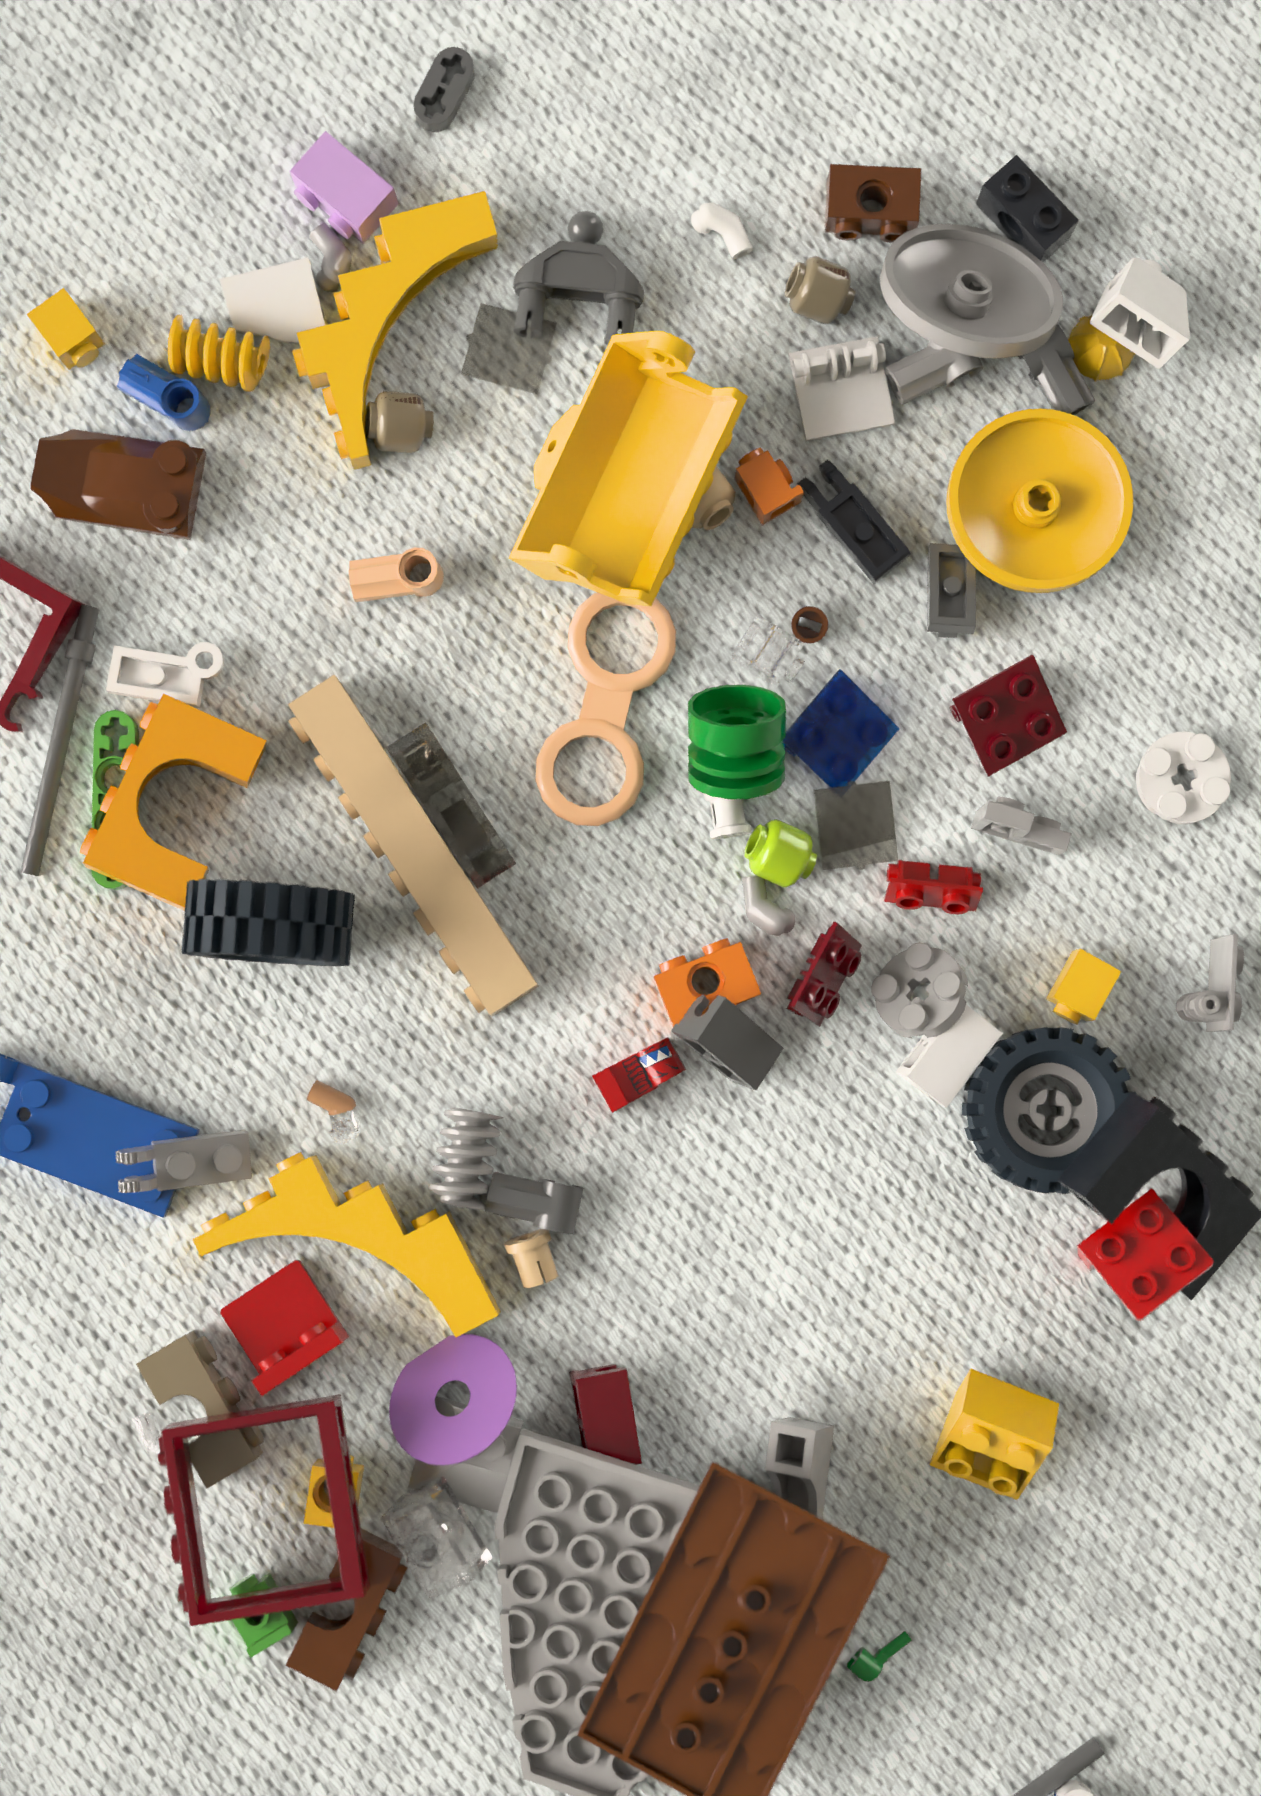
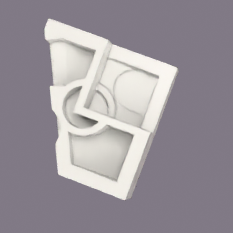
[220,257,327,344]

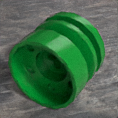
[688,685,786,799]

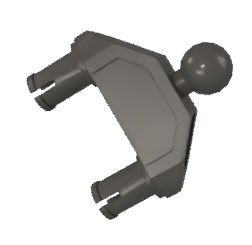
[513,211,644,345]

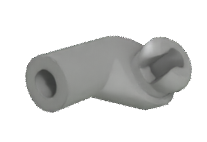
[742,876,795,936]

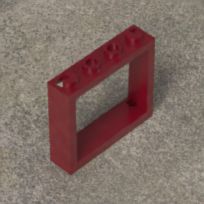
[157,1394,370,1627]

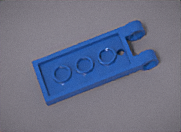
[0,1054,200,1218]

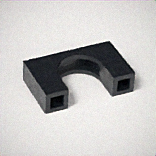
[1057,1092,1261,1301]

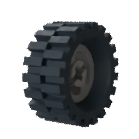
[181,879,355,967]
[962,1027,1136,1194]

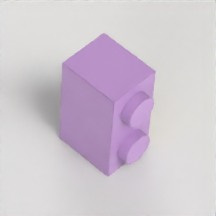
[290,131,398,244]

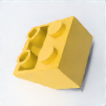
[929,1369,1059,1500]

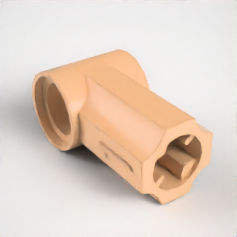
[348,547,444,602]

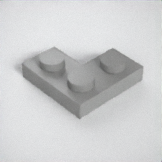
[971,797,1072,855]

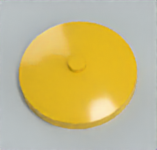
[946,409,1133,593]

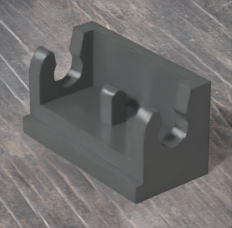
[671,995,784,1091]

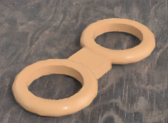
[535,592,676,826]

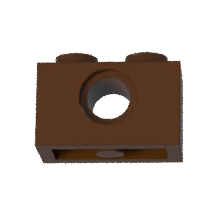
[825,164,921,243]

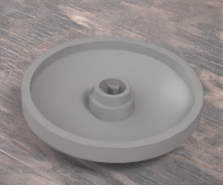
[880,224,1063,358]

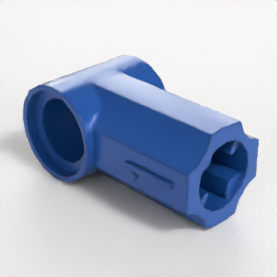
[117,354,211,431]

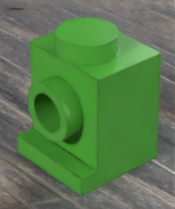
[229,1573,298,1658]

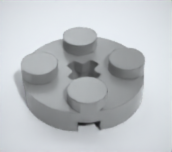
[871,942,968,1038]

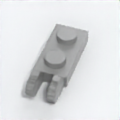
[116,1130,252,1193]

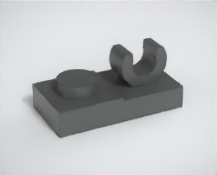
[927,543,976,638]

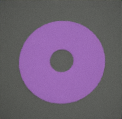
[389,1334,517,1465]

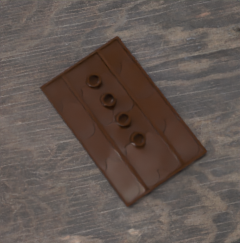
[577,1462,890,1796]

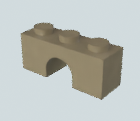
[136,1330,264,1489]

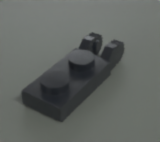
[797,459,911,584]

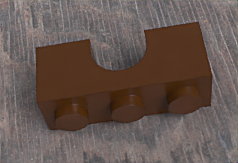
[285,1528,408,1692]

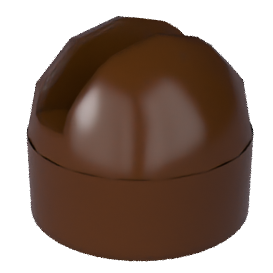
[791,606,828,643]

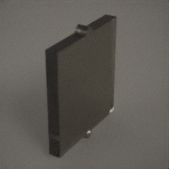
[461,303,557,395]
[813,780,898,870]

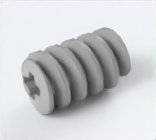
[429,1108,504,1210]

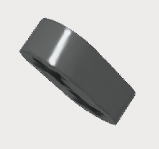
[413,47,475,132]

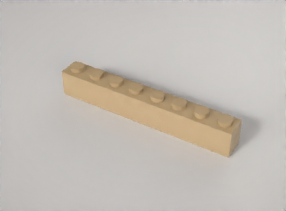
[288,674,539,1016]

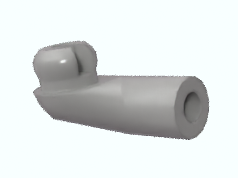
[309,223,352,292]

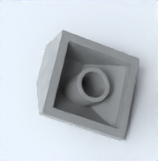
[408,1396,524,1513]

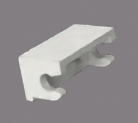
[896,1004,1003,1108]

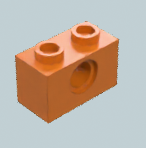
[653,938,761,1027]

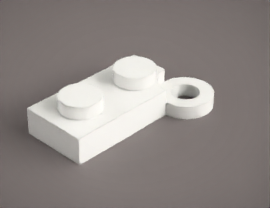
[106,642,224,708]

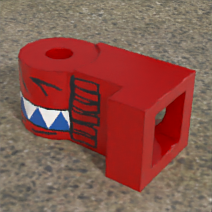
[592,1037,686,1113]

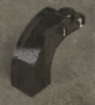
[386,722,516,889]

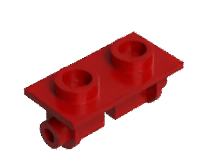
[884,860,983,915]

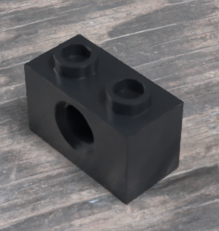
[976,154,1079,263]

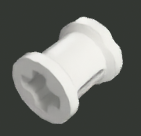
[704,794,752,839]

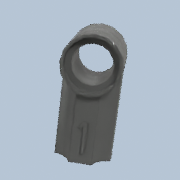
[1018,324,1095,415]
[485,1172,584,1234]

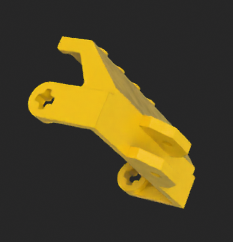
[509,331,748,607]

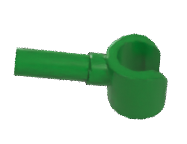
[847,1631,912,1682]

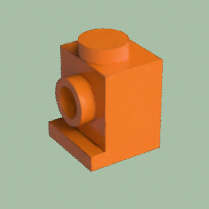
[734,448,804,525]

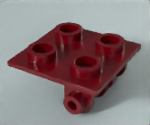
[950,655,1068,777]
[786,922,862,1027]

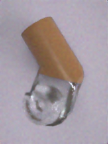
[307,1080,361,1145]

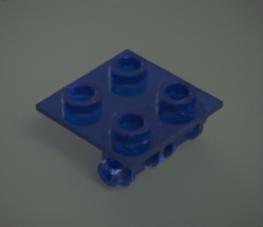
[782,669,900,797]

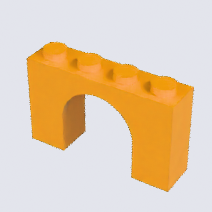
[80,693,267,911]

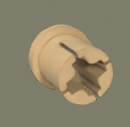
[504,1229,558,1288]

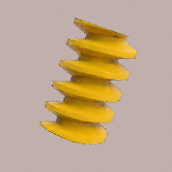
[168,314,270,392]

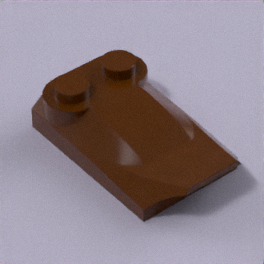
[30,429,207,540]

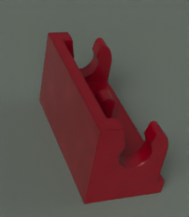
[569,1364,642,1465]

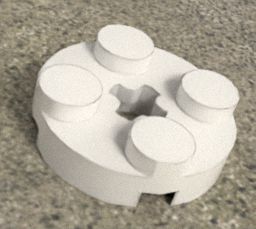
[1136,732,1231,824]

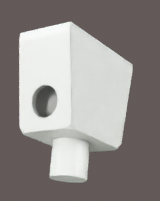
[1090,257,1190,369]

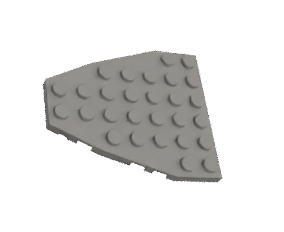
[495,1429,700,1796]

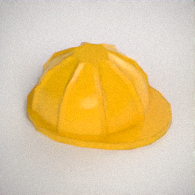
[1068,315,1135,382]

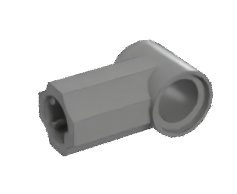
[885,342,983,405]

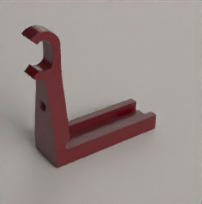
[0,555,85,732]

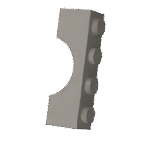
[765,1417,834,1519]

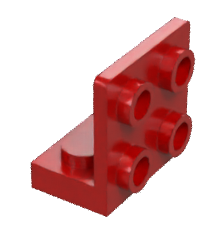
[1077,1188,1213,1321]
[220,1260,349,1397]

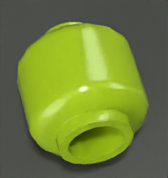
[744,819,817,887]

